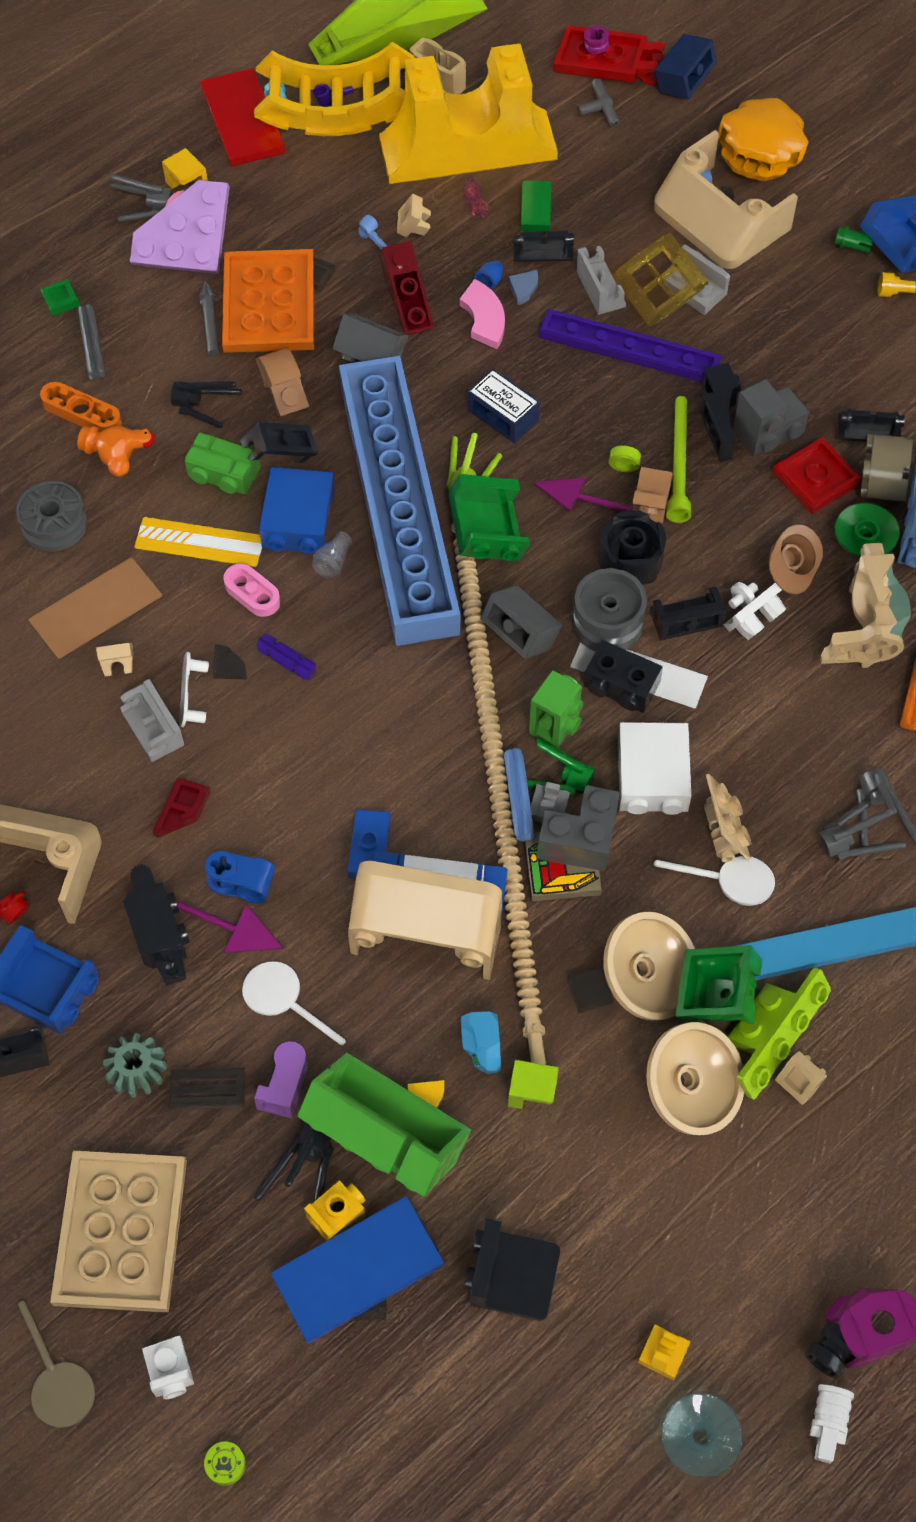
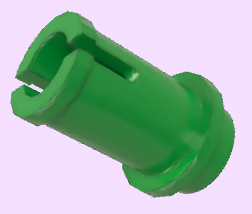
[834,225,873,254]

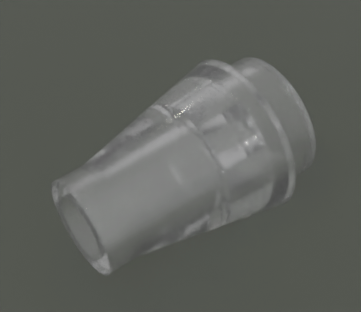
[312,531,352,578]

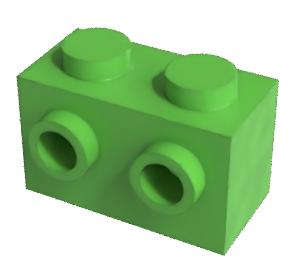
[529,670,583,748]

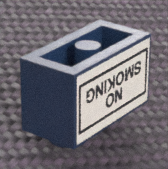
[468,370,540,444]

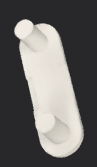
[179,652,209,727]

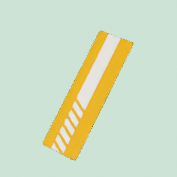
[134,517,262,567]

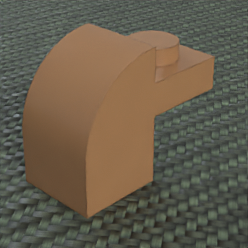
[255,348,309,417]
[633,467,673,523]

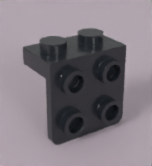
[464,1219,560,1321]

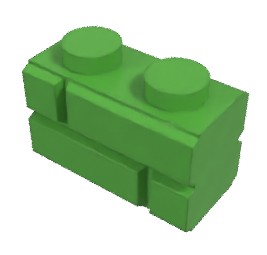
[185,432,260,495]

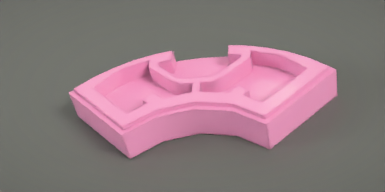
[460,279,505,349]

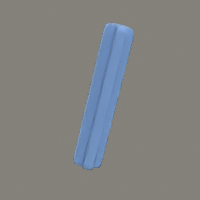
[504,748,535,842]

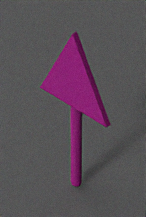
[534,478,633,512]
[177,902,283,953]

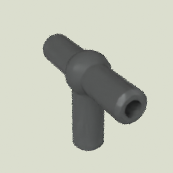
[577,79,620,127]

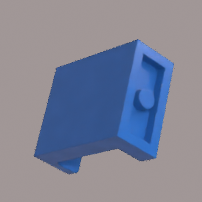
[860,196,916,273]
[259,467,335,554]
[0,925,99,1035]

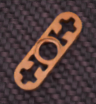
[40,382,122,431]

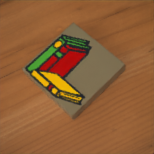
[524,832,602,901]

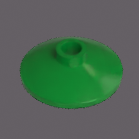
[835,503,900,557]

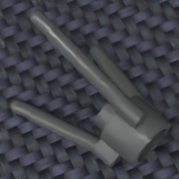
[110,174,173,222]
[855,769,916,847]
[818,801,906,861]

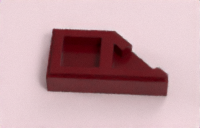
[153,777,211,837]

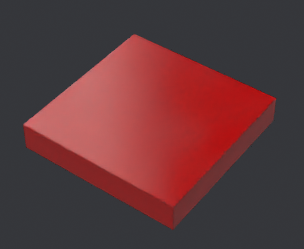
[772,437,862,514]

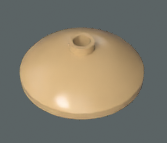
[604,912,695,1021]
[646,1022,744,1136]

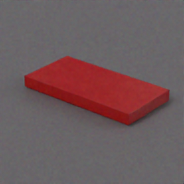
[200,68,286,167]

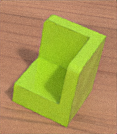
[508,1060,559,1109]

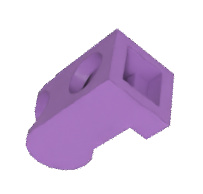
[254,1041,308,1119]

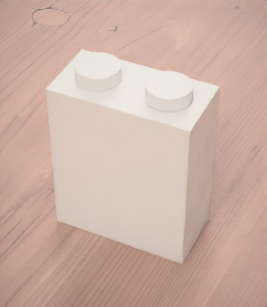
[618,722,691,815]

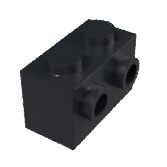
[584,640,663,713]

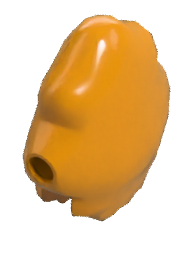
[718,98,809,182]

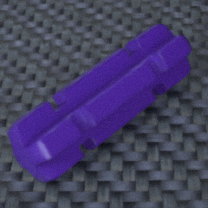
[257,634,316,680]

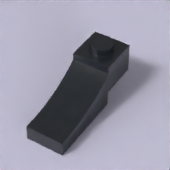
[700,363,741,462]

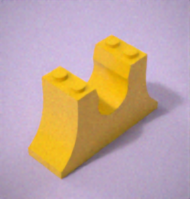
[379,43,558,184]

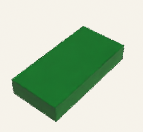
[521,181,551,232]

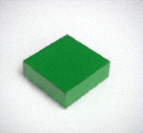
[40,279,80,316]

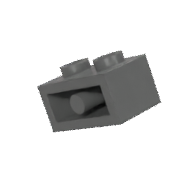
[332,313,408,363]
[480,585,562,659]

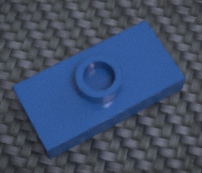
[347,809,391,878]

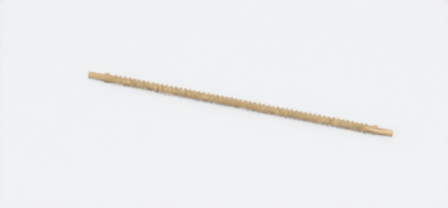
[451,523,546,1065]

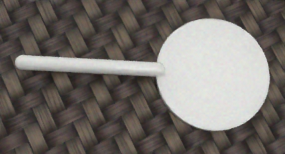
[654,856,775,906]
[242,962,346,1045]

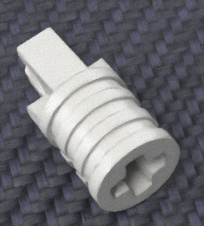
[810,1384,854,1464]

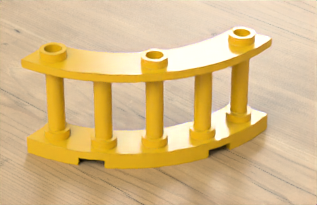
[254,42,414,136]

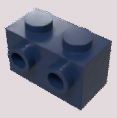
[655,34,717,99]

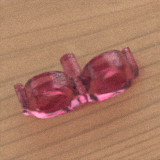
[464,178,489,217]

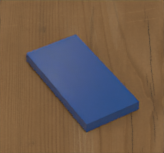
[271,1196,445,1344]

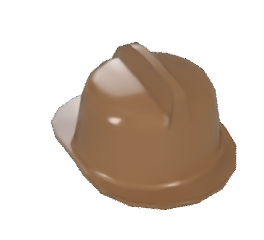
[769,524,823,594]

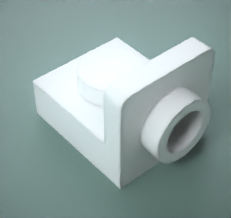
[142,1336,194,1399]

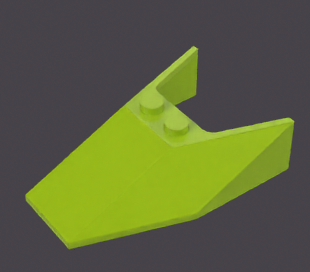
[308,0,488,65]

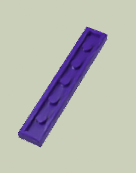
[539,309,722,382]

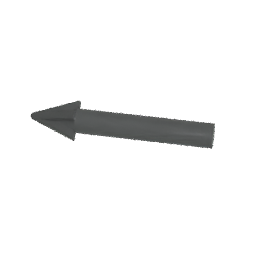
[199,281,220,357]

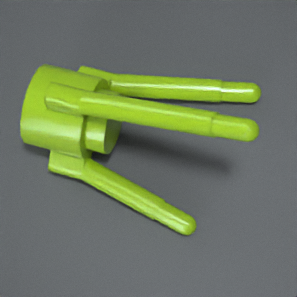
[446,433,502,492]

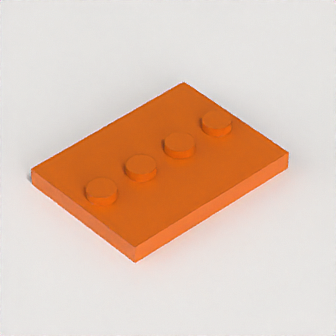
[222,249,314,353]

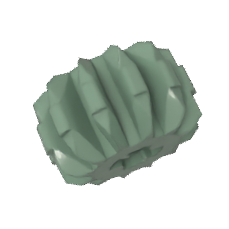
[103,1033,167,1099]

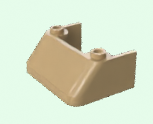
[654,130,798,269]
[0,804,102,924]
[348,861,502,980]

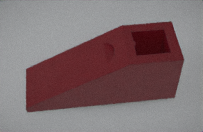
[379,241,434,335]

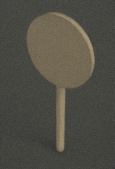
[18,1300,95,1428]

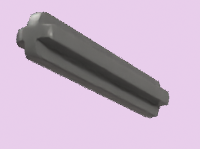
[77,304,105,381]

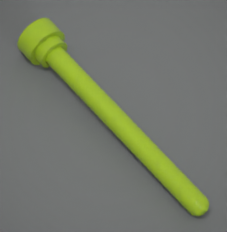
[666,396,691,523]

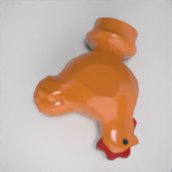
[77,425,155,477]

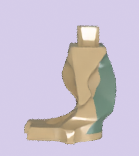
[820,543,911,668]

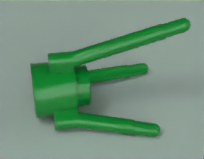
[527,738,595,797]

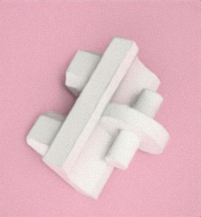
[723,582,786,640]

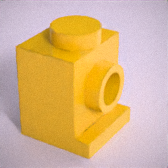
[304,1180,366,1241]

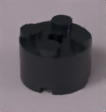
[599,510,666,585]

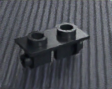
[514,230,574,262]
[838,408,905,441]

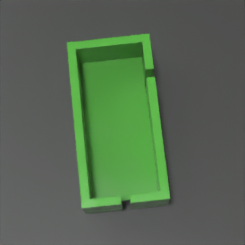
[297,1053,471,1197]

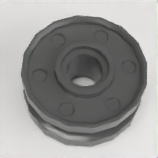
[16,481,88,552]

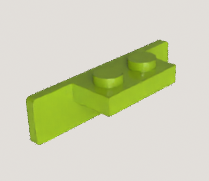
[728,968,831,1100]

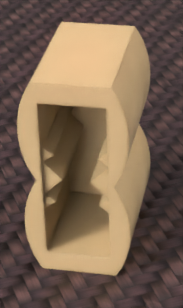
[409,38,466,94]

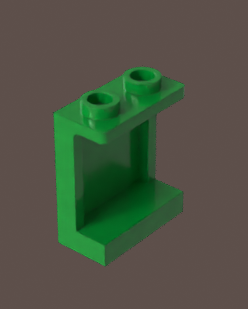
[448,474,530,562]

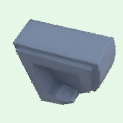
[508,270,538,305]

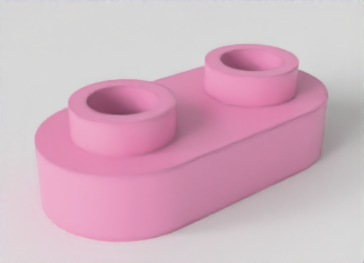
[224,564,280,617]

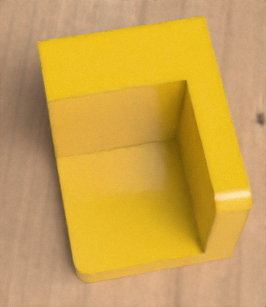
[162,148,208,189]

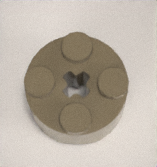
[861,434,913,501]

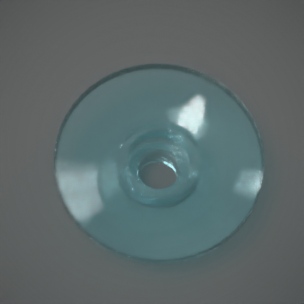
[662,1393,743,1478]

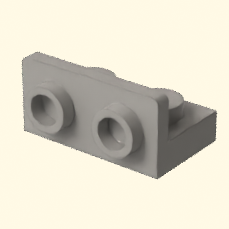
[659,245,730,315]

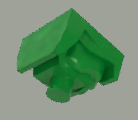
[675,945,763,1025]

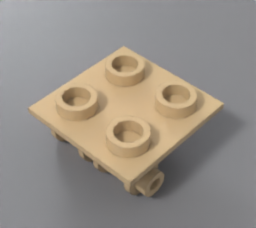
[704,774,751,862]

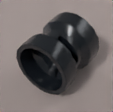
[805,1321,854,1379]

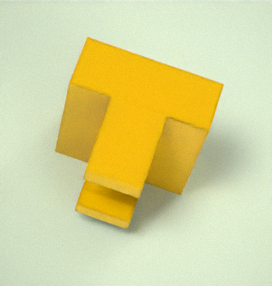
[638,1324,691,1381]

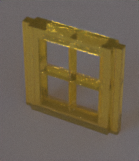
[612,232,709,327]

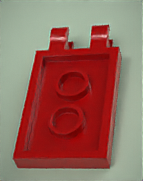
[554,25,665,85]

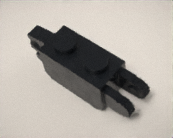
[123,864,190,986]

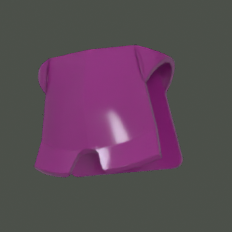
[825,1288,916,1369]

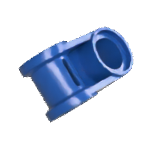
[205,851,276,903]

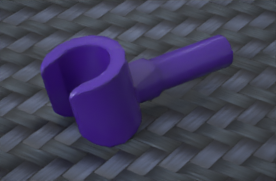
[314,84,354,107]

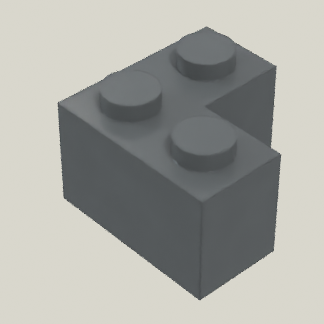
[733,379,809,457]
[536,785,620,872]

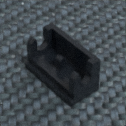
[240,422,318,463]
[650,587,726,641]
[0,1025,49,1078]

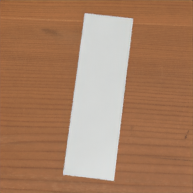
[570,642,708,709]

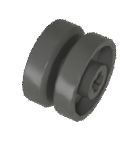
[572,568,647,652]

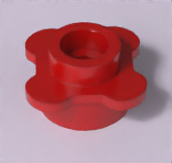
[0,891,30,925]

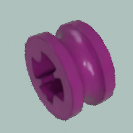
[584,26,609,54]

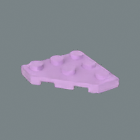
[130,180,230,274]

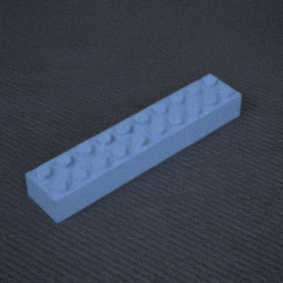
[339,356,460,646]

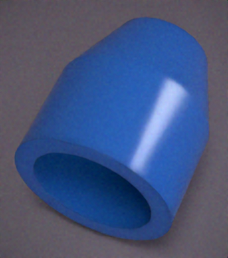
[474,260,503,290]

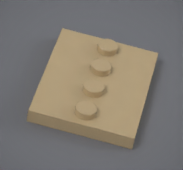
[50,1151,187,1312]

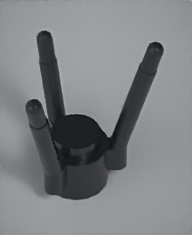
[171,381,242,428]
[255,1123,334,1202]

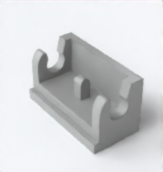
[576,246,626,315]
[120,679,184,762]

